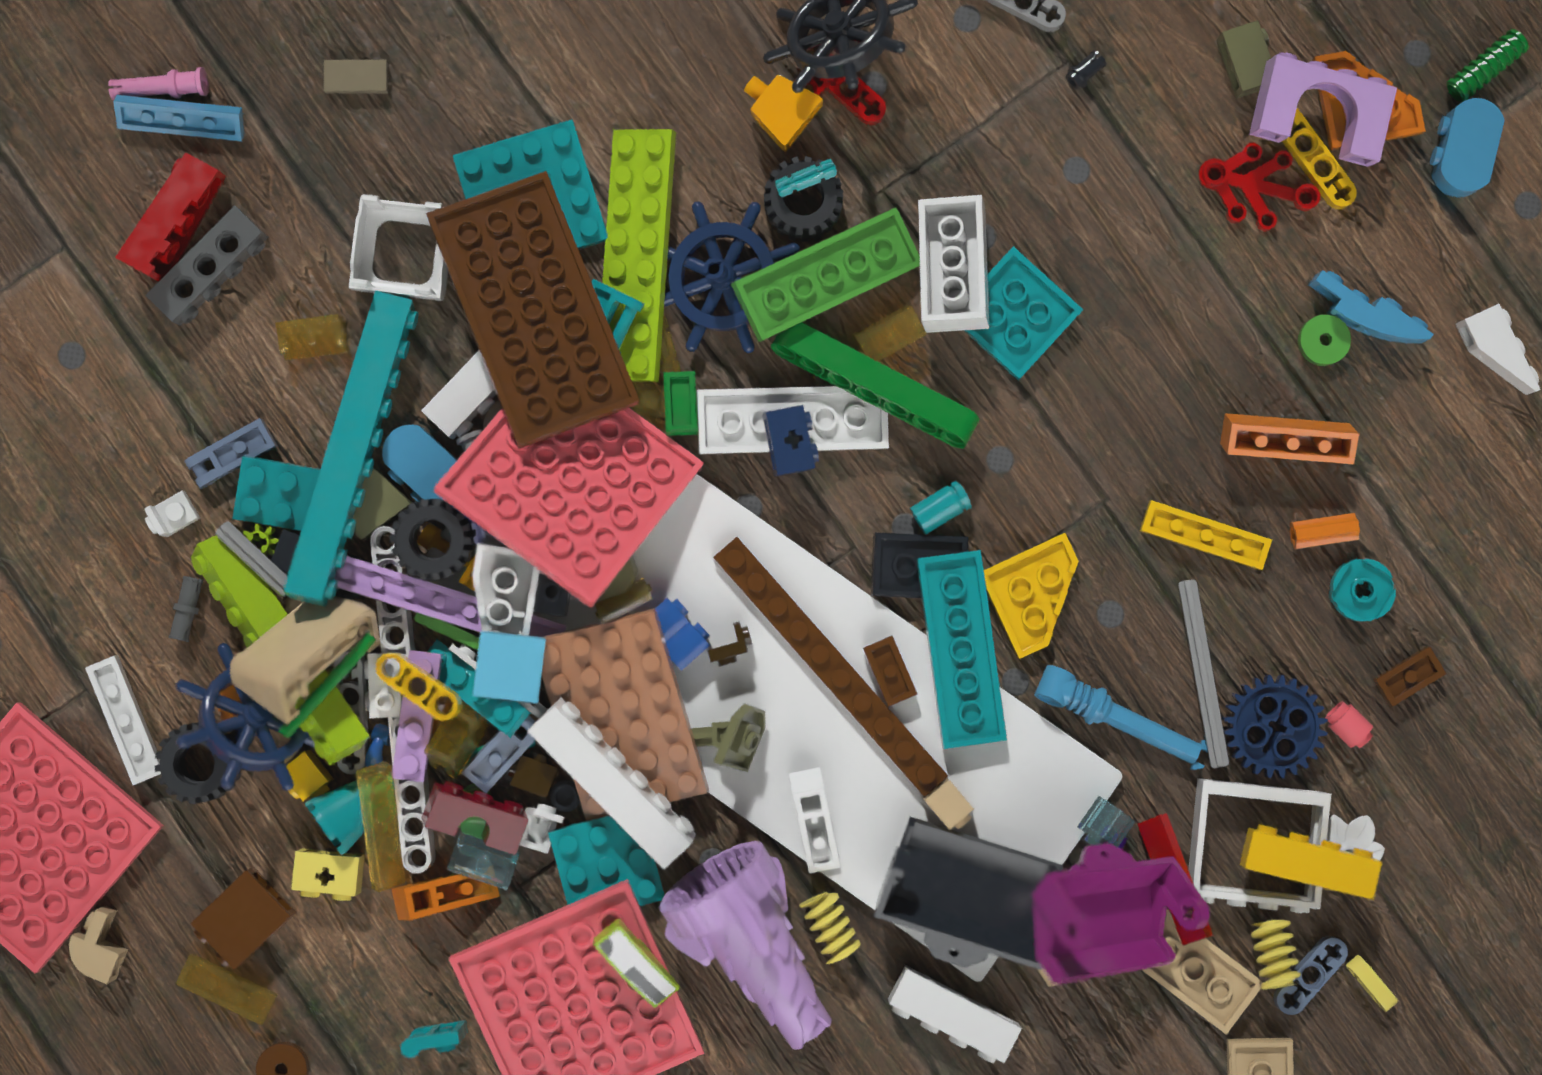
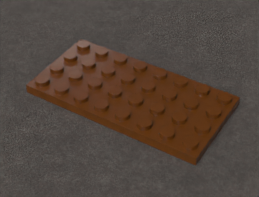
[426,171,640,449]

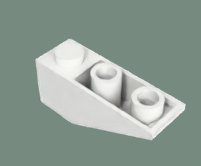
[1455,304,1541,395]

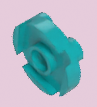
[1329,559,1396,621]

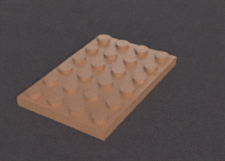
[541,608,709,821]

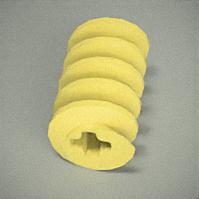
[799,892,861,964]
[1251,920,1301,990]

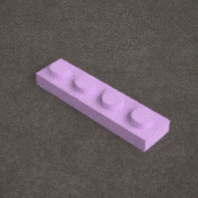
[392,650,443,782]

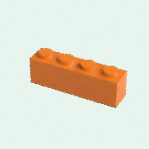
[1220,413,1359,464]

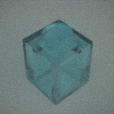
[1077,796,1136,847]

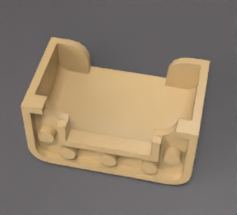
[230,596,380,724]

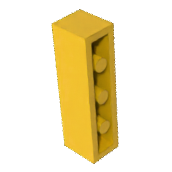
[1240,824,1382,900]

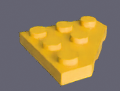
[984,533,1079,659]

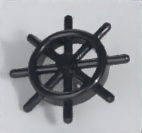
[763,0,918,93]

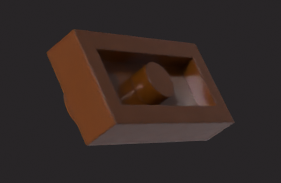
[863,635,918,707]
[1373,646,1447,707]

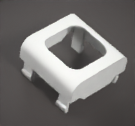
[349,194,448,301]

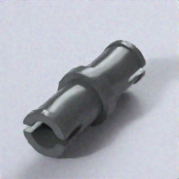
[168,576,204,642]

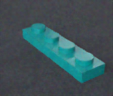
[427,639,531,738]

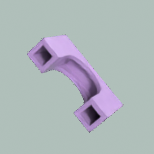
[1249,53,1397,167]

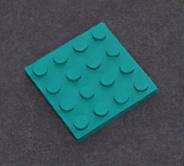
[452,119,608,250]

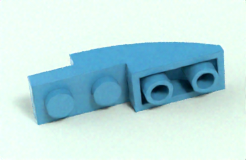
[1308,270,1434,343]

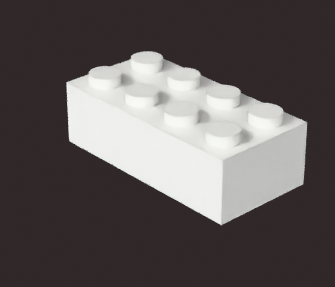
[918,195,989,333]

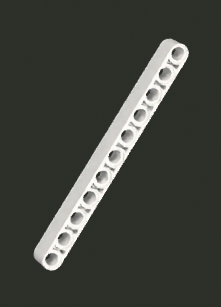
[370,526,436,874]

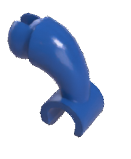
[365,724,391,773]

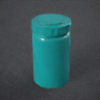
[910,480,972,535]

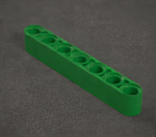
[770,322,979,448]

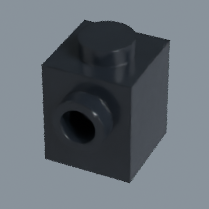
[533,573,571,617]

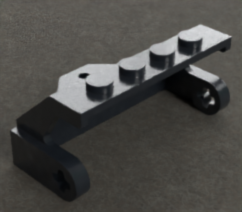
[874,816,1063,970]

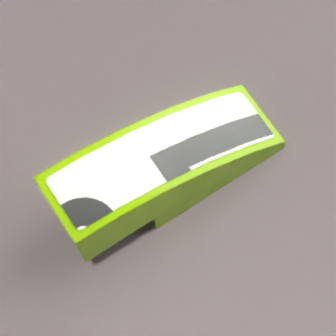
[594,918,680,1008]

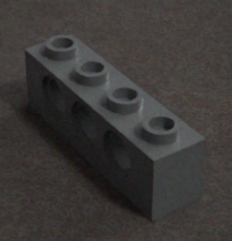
[145,205,269,326]

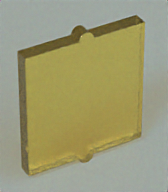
[595,577,653,624]

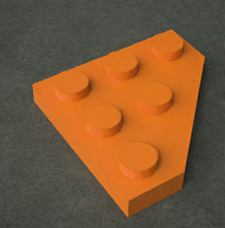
[1312,51,1426,151]

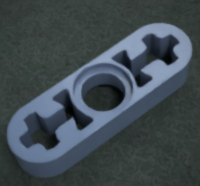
[1273,936,1348,1015]

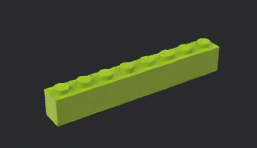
[191,535,370,765]

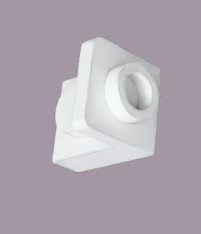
[144,491,200,537]

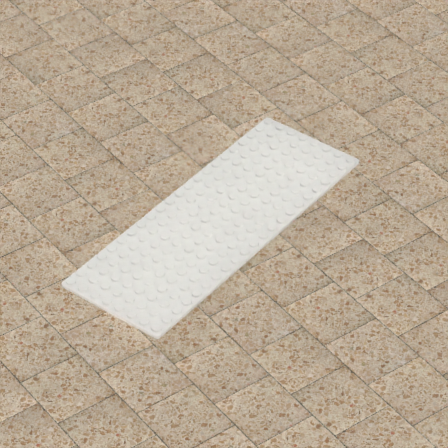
[411,474,1122,982]

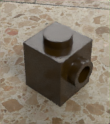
[508,750,560,798]

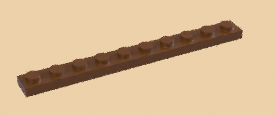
[713,537,948,797]

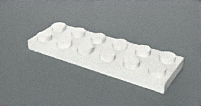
[696,386,889,454]

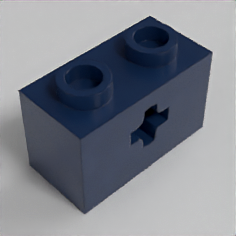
[762,405,819,477]

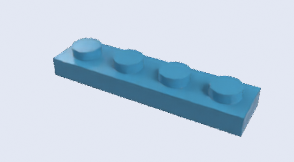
[113,95,245,141]

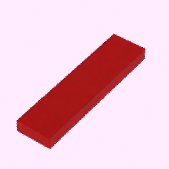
[1137,813,1213,946]

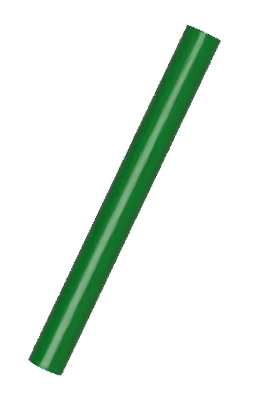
[279,632,377,738]

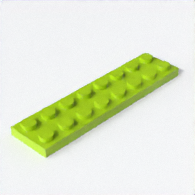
[602,129,676,382]

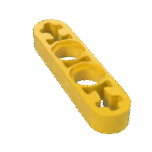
[1282,108,1357,209]

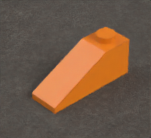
[392,865,500,920]

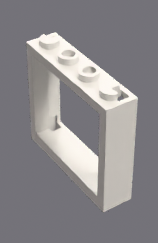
[1188,778,1331,913]

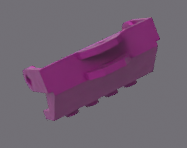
[1032,843,1210,985]

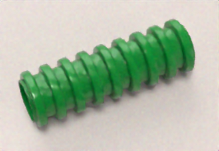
[1446,29,1529,102]

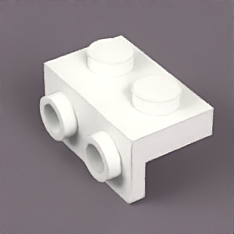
[364,653,402,718]

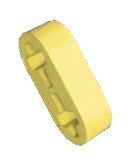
[1346,955,1398,1012]

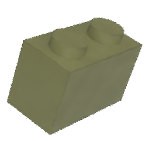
[1216,20,1271,99]

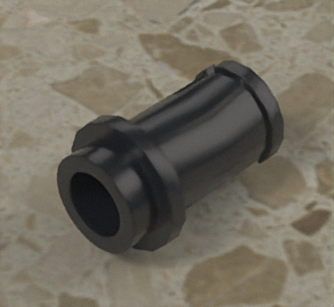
[1066,50,1107,89]

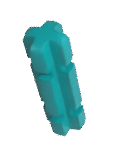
[775,159,837,197]

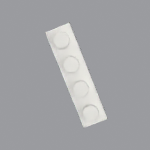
[85,655,161,785]

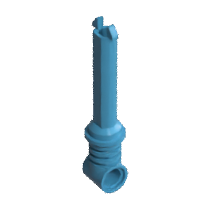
[1034,665,1208,770]

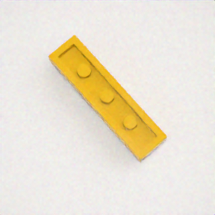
[1140,500,1272,570]

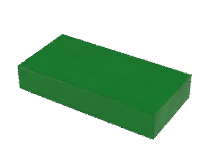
[663,371,698,436]

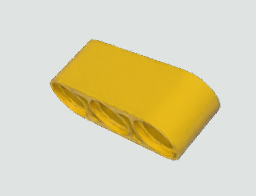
[375,653,462,720]

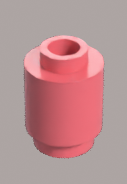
[1325,701,1373,748]

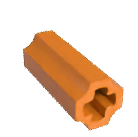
[1289,513,1360,549]

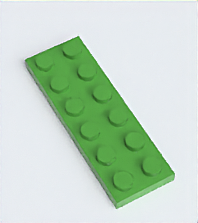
[731,207,920,342]

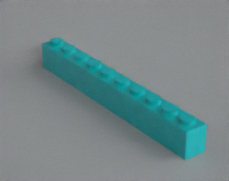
[283,291,418,607]

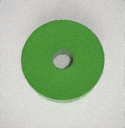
[1298,314,1351,366]

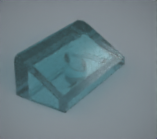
[447,833,520,890]

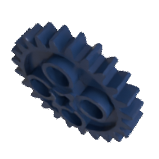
[1222,675,1328,778]

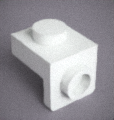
[519,803,564,854]

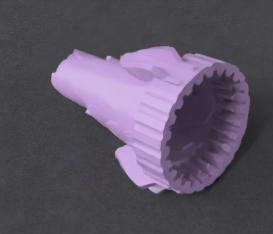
[660,841,832,1050]

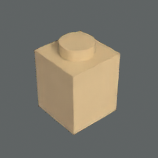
[923,777,974,830]

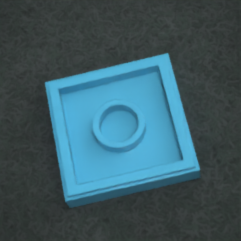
[473,630,546,703]

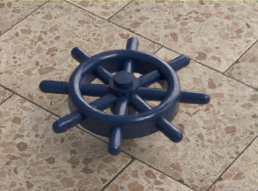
[664,201,800,353]
[176,643,315,791]

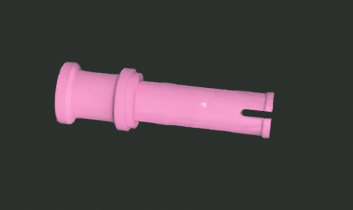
[108,67,209,100]

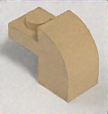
[69,906,128,984]

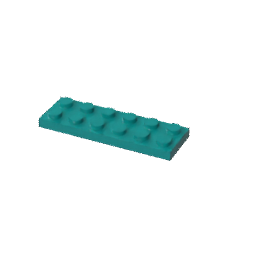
[916,550,1007,749]

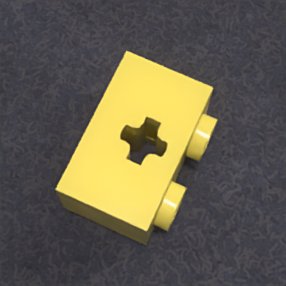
[291,848,365,901]

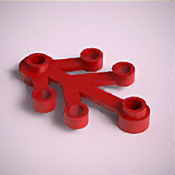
[1198,142,1320,231]

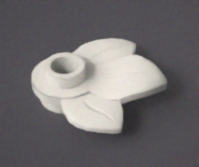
[1327,815,1385,860]

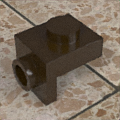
[707,621,752,667]

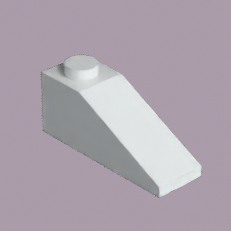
[789,767,840,874]

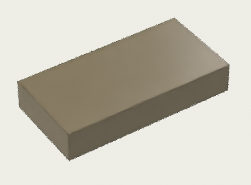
[324,60,388,94]

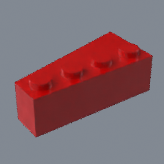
[115,152,226,282]

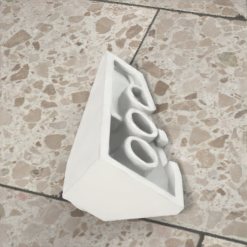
[473,543,540,636]

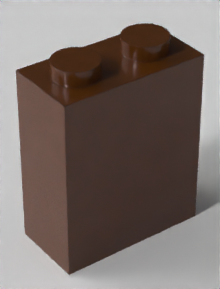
[190,867,297,970]

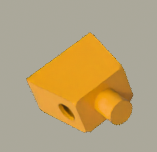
[744,75,823,153]

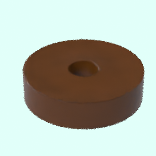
[256,1042,309,1075]

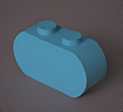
[1430,98,1505,197]
[382,424,457,502]

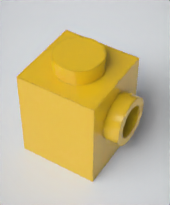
[287,750,334,801]

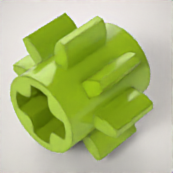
[243,523,279,557]

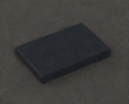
[871,532,969,598]

